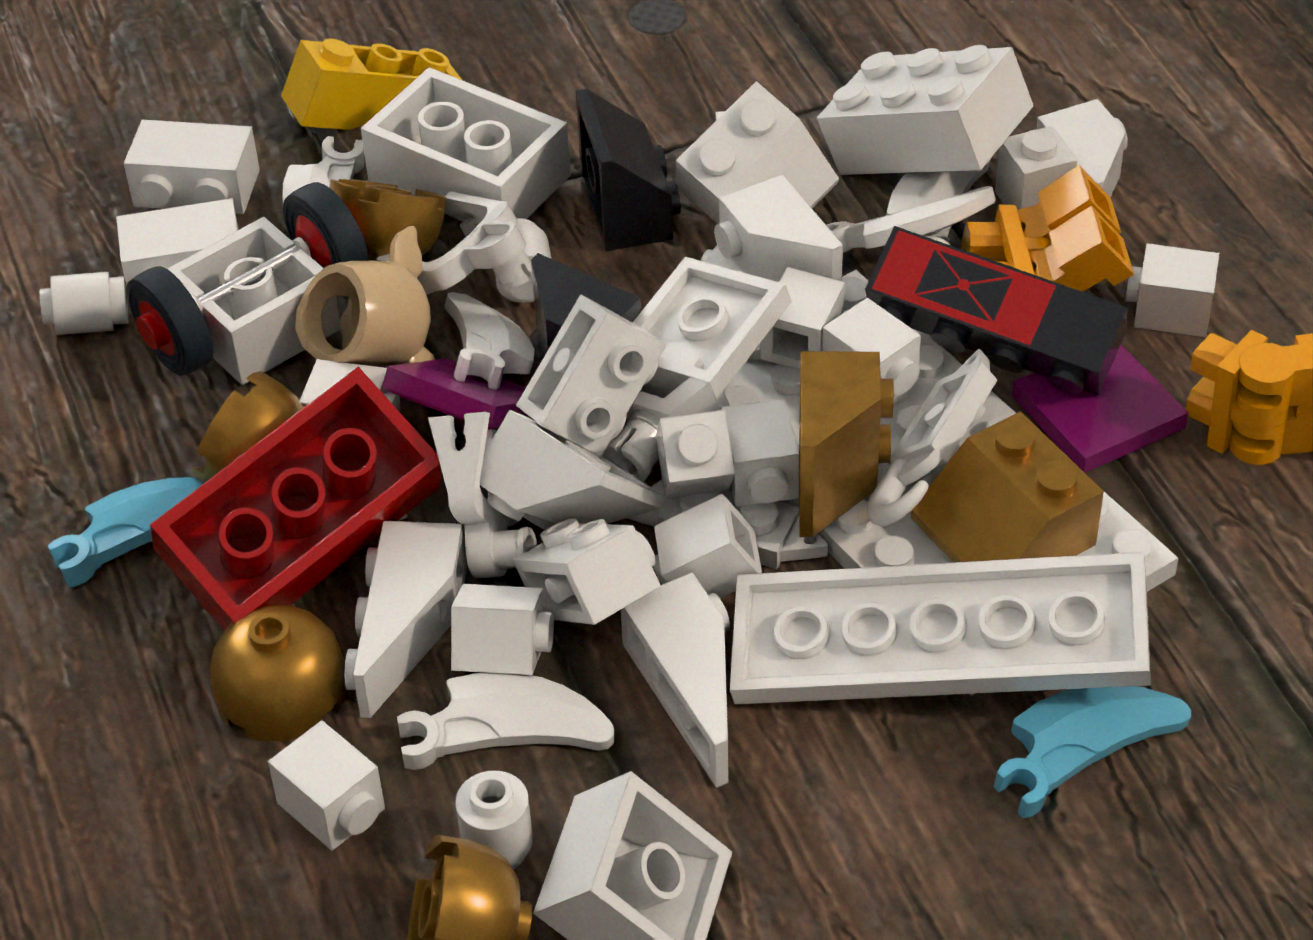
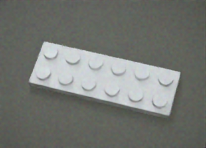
[730,552,1151,704]

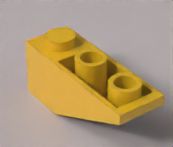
[281,39,463,130]

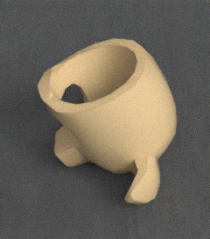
[295,226,435,401]

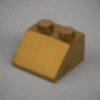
[799,351,894,537]
[911,411,1104,563]

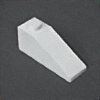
[621,572,730,788]

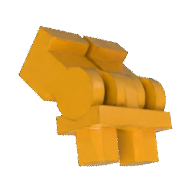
[961,165,1134,292]
[1186,330,1313,465]

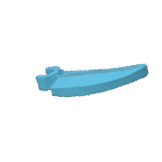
[48,477,204,587]
[993,686,1191,818]

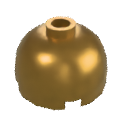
[329,179,447,261]
[192,371,304,483]
[210,605,347,742]
[407,835,532,940]

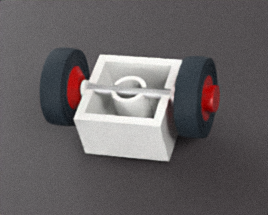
[126,182,369,385]

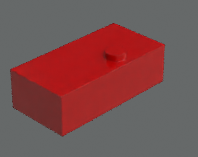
[150,366,442,631]

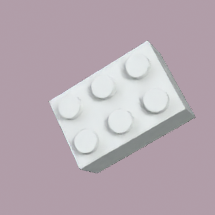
[816,45,1034,175]
[361,67,571,222]

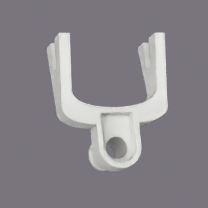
[375,191,532,294]
[428,412,537,578]

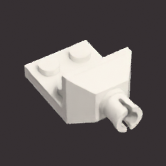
[604,257,792,481]

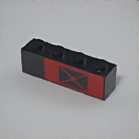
[865,226,1127,396]

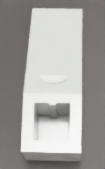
[344,521,467,718]

